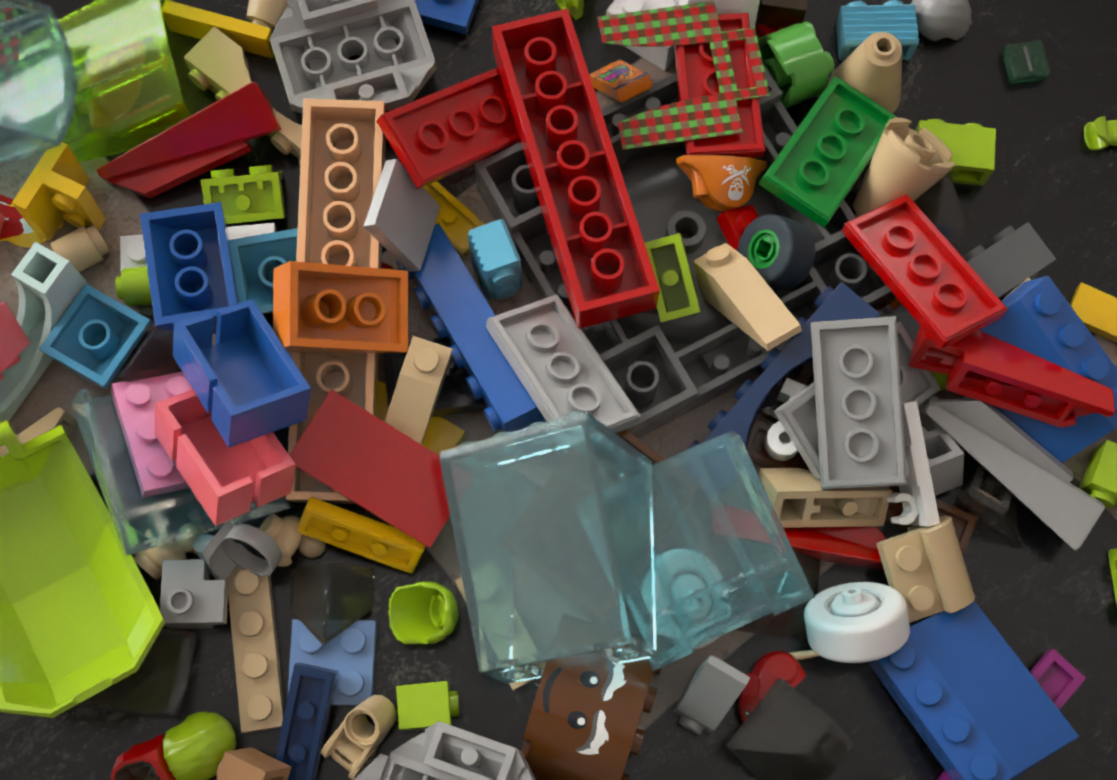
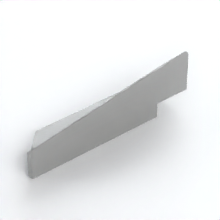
[925,396,1105,550]

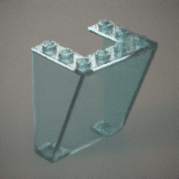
[440,411,657,684]

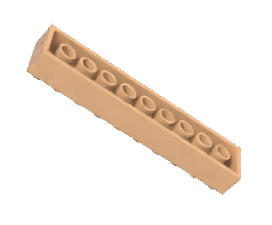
[286,98,386,504]

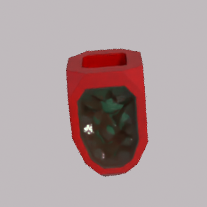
[110,734,176,780]

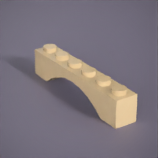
[184,26,302,164]

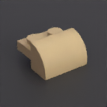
[876,515,975,623]

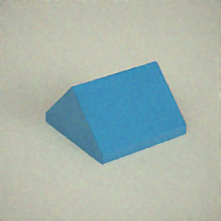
[229,228,298,314]
[39,284,153,389]

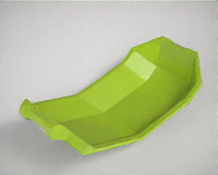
[0,420,165,718]

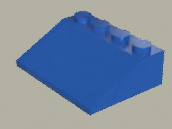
[980,276,1117,463]
[869,601,1080,780]

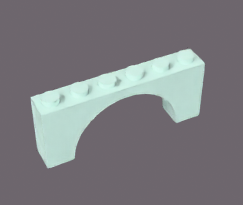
[0,242,90,423]

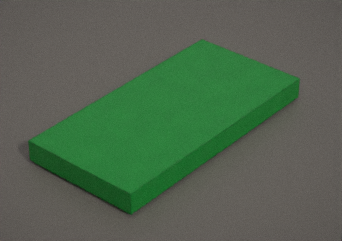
[759,76,897,228]

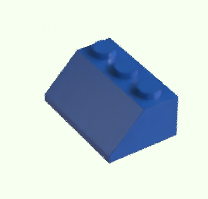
[140,202,239,334]

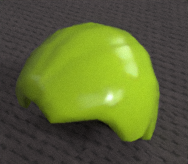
[388,581,459,644]
[163,711,236,780]

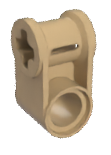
[320,695,396,780]

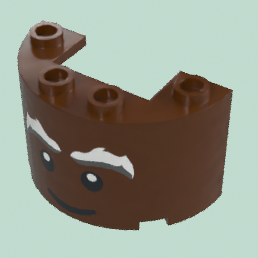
[521,612,666,780]

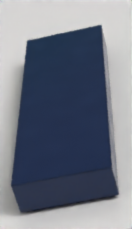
[275,662,339,780]

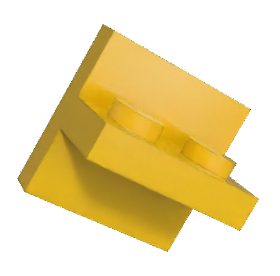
[12,138,107,241]

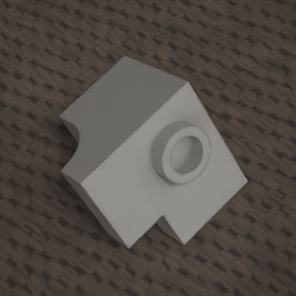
[160,559,228,629]

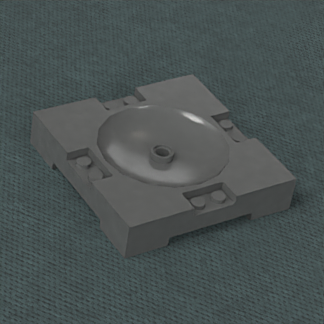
[475,64,897,439]

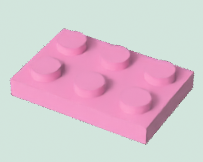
[111,371,192,498]

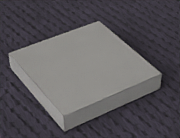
[363,159,440,272]

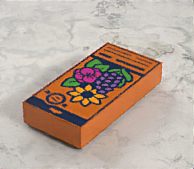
[589,59,653,103]

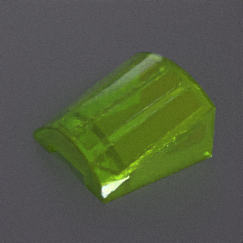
[21,0,192,162]

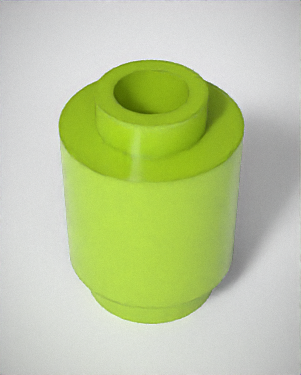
[115,266,152,307]

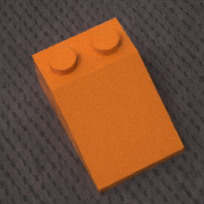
[273,261,408,353]

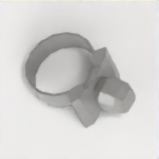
[193,521,283,580]

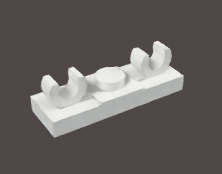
[886,401,940,527]

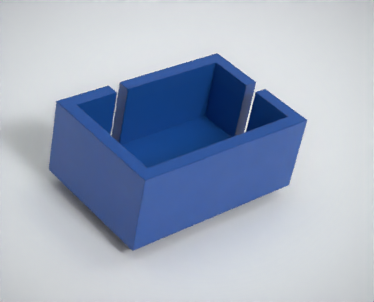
[173,299,311,448]

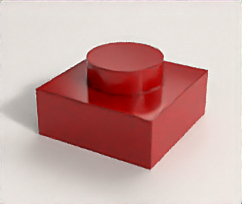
[716,204,759,251]

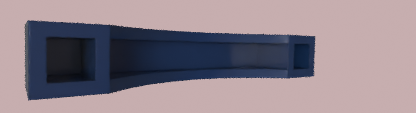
[679,282,880,501]

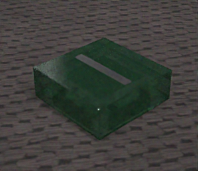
[1002,40,1050,83]

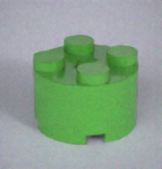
[758,21,835,109]

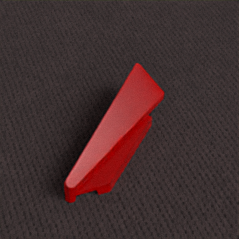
[97,82,282,198]
[908,326,1115,428]
[709,501,886,570]

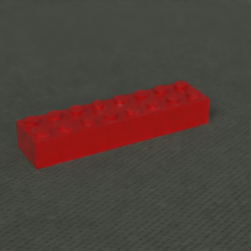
[492,8,660,329]

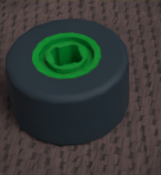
[737,214,816,290]

